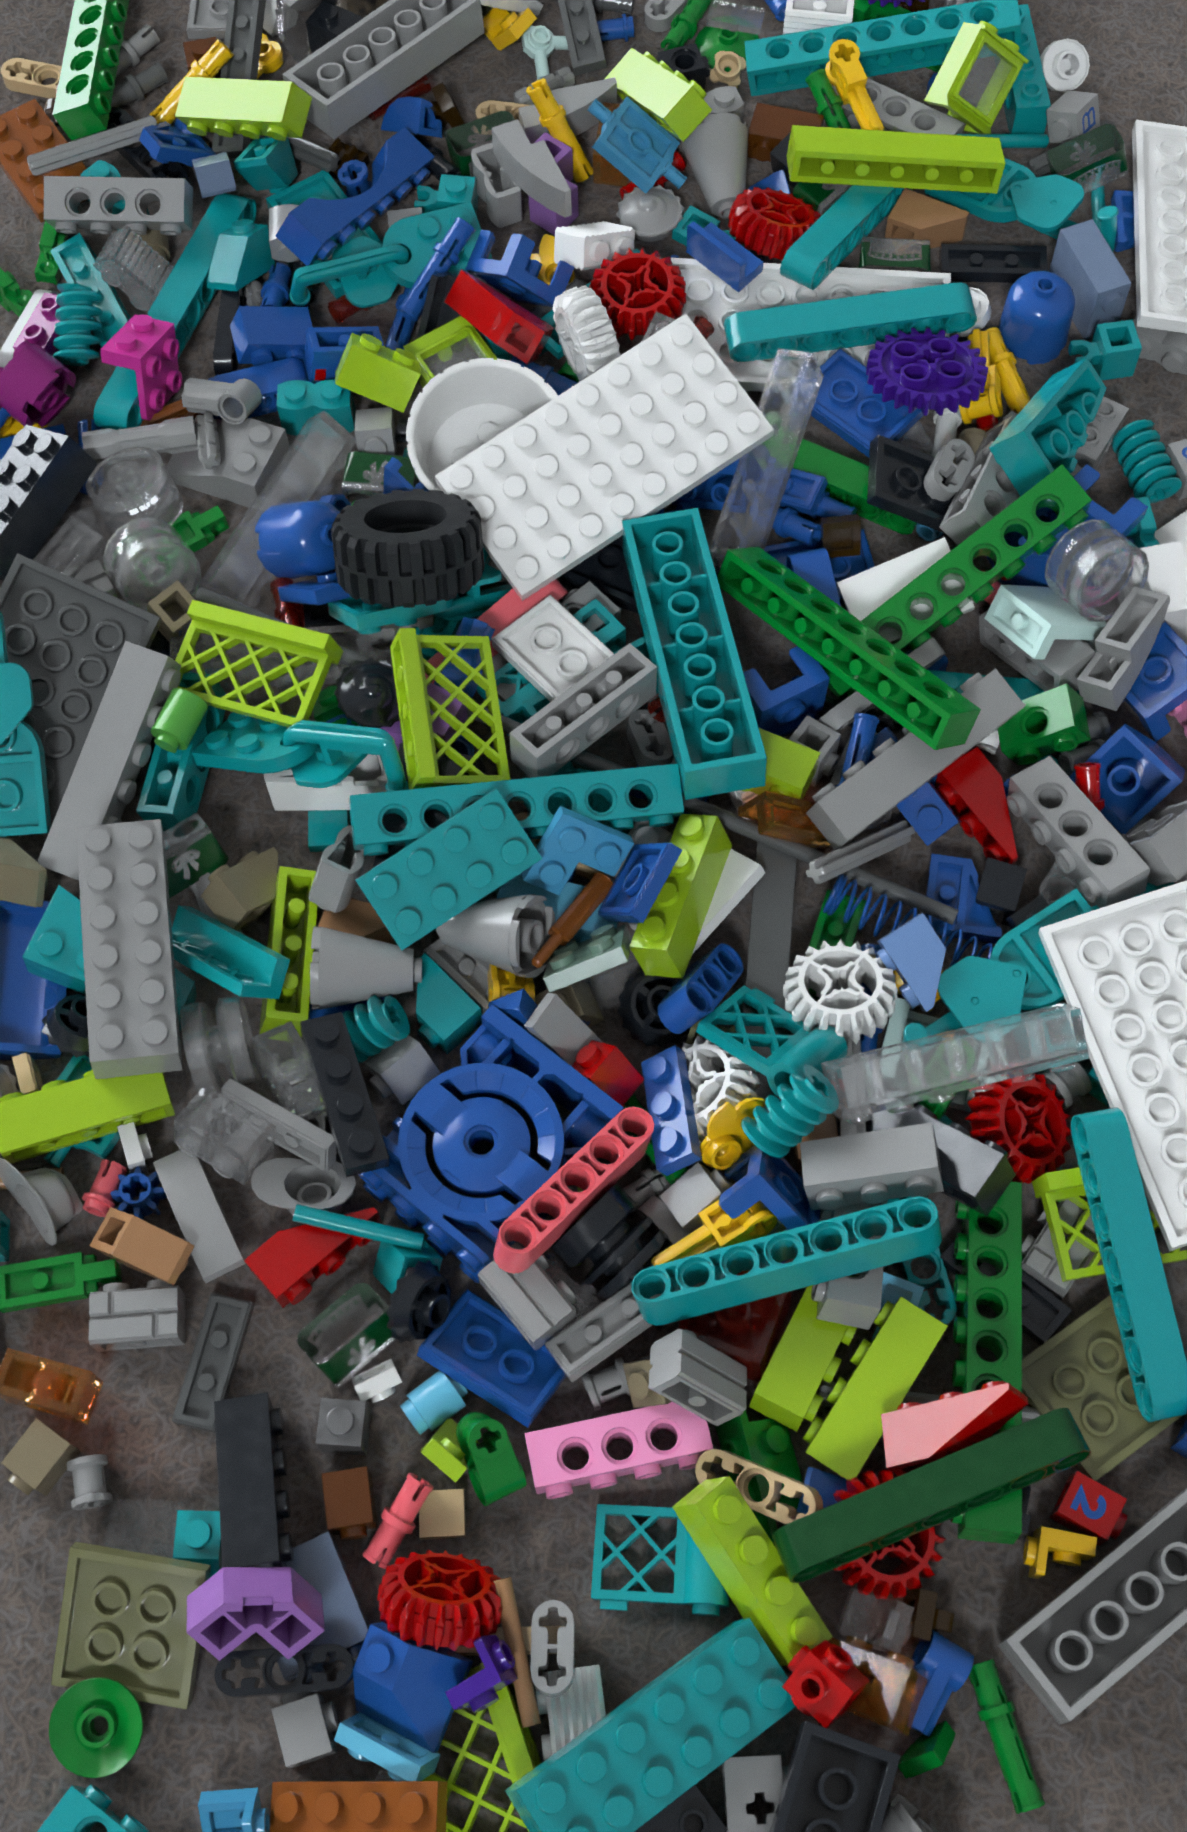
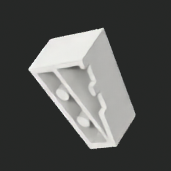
[263,725,387,811]

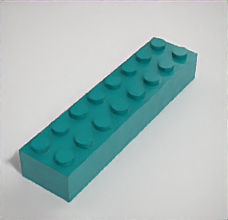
[622,508,767,800]

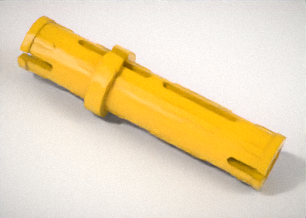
[149,39,234,124]
[526,78,594,183]
[985,327,1030,414]

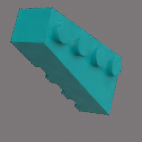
[989,358,1107,496]
[22,885,197,1032]

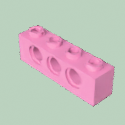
[524,1402,713,1499]

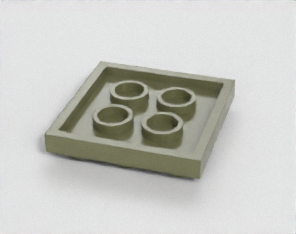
[1022,1295,1183,1481]
[51,1542,211,1710]

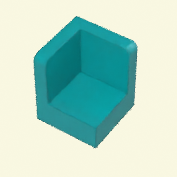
[373,1239,443,1294]

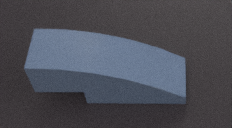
[192,152,236,198]

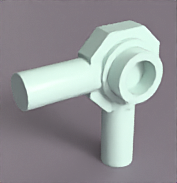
[521,25,569,80]

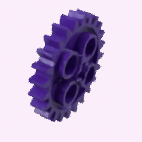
[866,327,988,416]

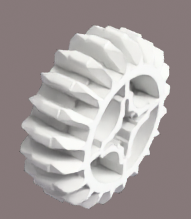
[553,285,621,382]
[783,939,898,1045]
[682,1036,762,1145]

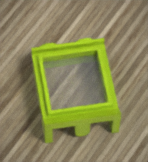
[924,21,1029,134]
[403,316,497,388]

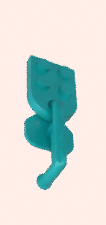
[925,158,1119,252]
[290,202,493,308]
[328,564,512,634]
[0,611,51,837]
[191,712,409,792]
[900,888,1093,1060]

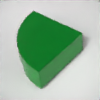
[898,1720,956,1779]

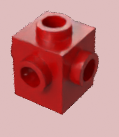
[782,1640,870,1728]

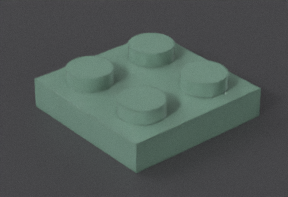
[543,924,632,993]

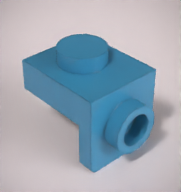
[198,1787,270,1832]

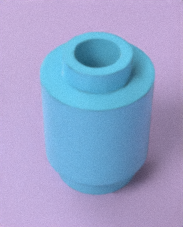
[400,1370,468,1435]

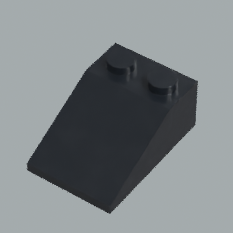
[305,0,389,53]

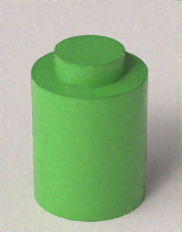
[150,688,208,753]

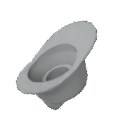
[0,1158,83,1246]
[251,1158,356,1216]

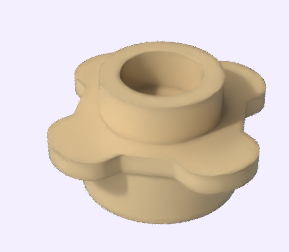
[709,51,746,88]

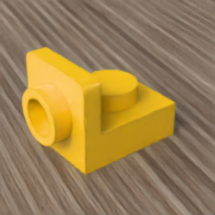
[483,7,537,51]
[1023,1526,1097,1579]

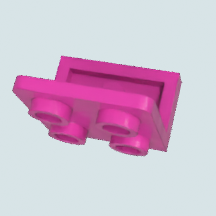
[100,314,182,421]

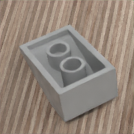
[161,418,291,511]
[1120,800,1187,886]

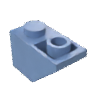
[876,913,946,1012]

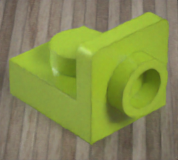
[420,1418,480,1483]

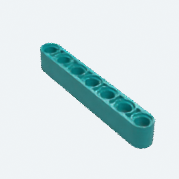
[780,185,912,290]
[723,282,977,362]
[1071,1107,1187,1423]
[631,1196,942,1326]

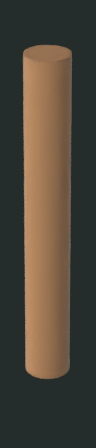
[493,1577,541,1727]

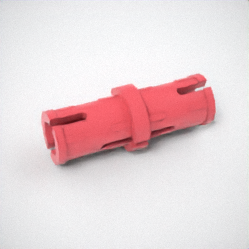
[362,1472,434,1569]

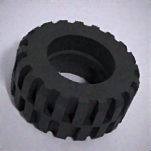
[331,489,484,608]

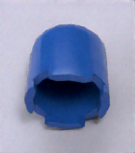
[998,271,1075,365]
[255,500,340,579]

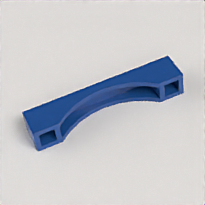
[276,127,435,266]

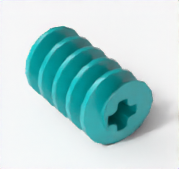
[53,283,103,366]
[1111,419,1182,503]
[342,995,410,1063]
[741,1064,839,1158]

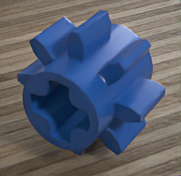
[110,1166,167,1220]

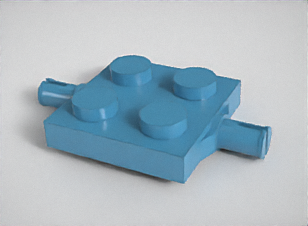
[587,96,687,193]

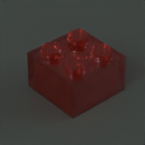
[678,1271,791,1382]

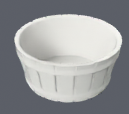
[406,358,558,492]

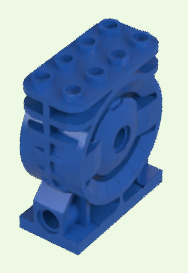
[358,1004,624,1283]

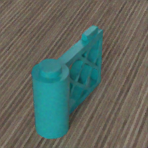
[696,985,848,1098]
[591,1504,729,1617]

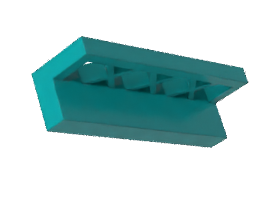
[50,233,131,348]
[477,598,626,736]
[172,905,290,999]

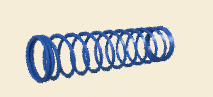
[823,873,994,967]

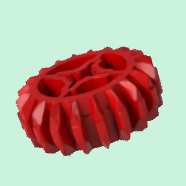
[728,187,821,261]
[589,247,686,342]
[965,1068,1072,1184]
[827,1470,946,1599]
[377,1550,502,1651]

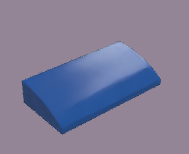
[0,900,67,1060]

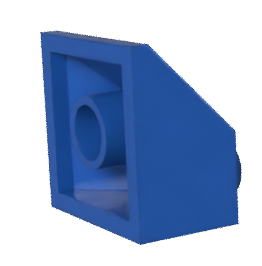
[1069,724,1185,834]
[353,1622,473,1753]

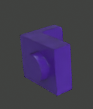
[445,1635,518,1713]

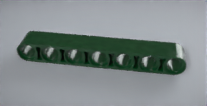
[772,1408,1091,1583]

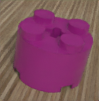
[0,340,76,427]

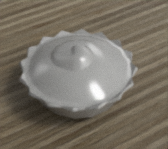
[616,185,685,242]

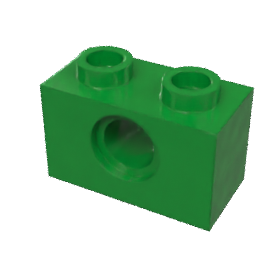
[998,683,1091,765]

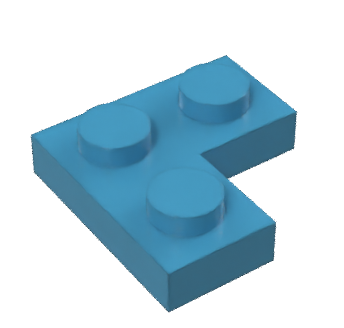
[521,806,634,895]

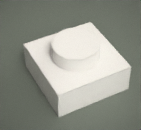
[117,1122,153,1174]
[351,1359,402,1403]

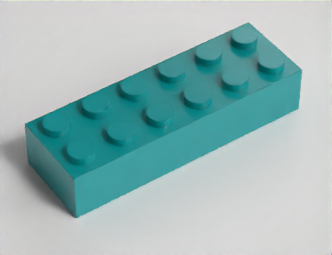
[505,1617,796,1832]

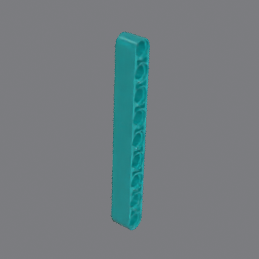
[93,193,257,430]

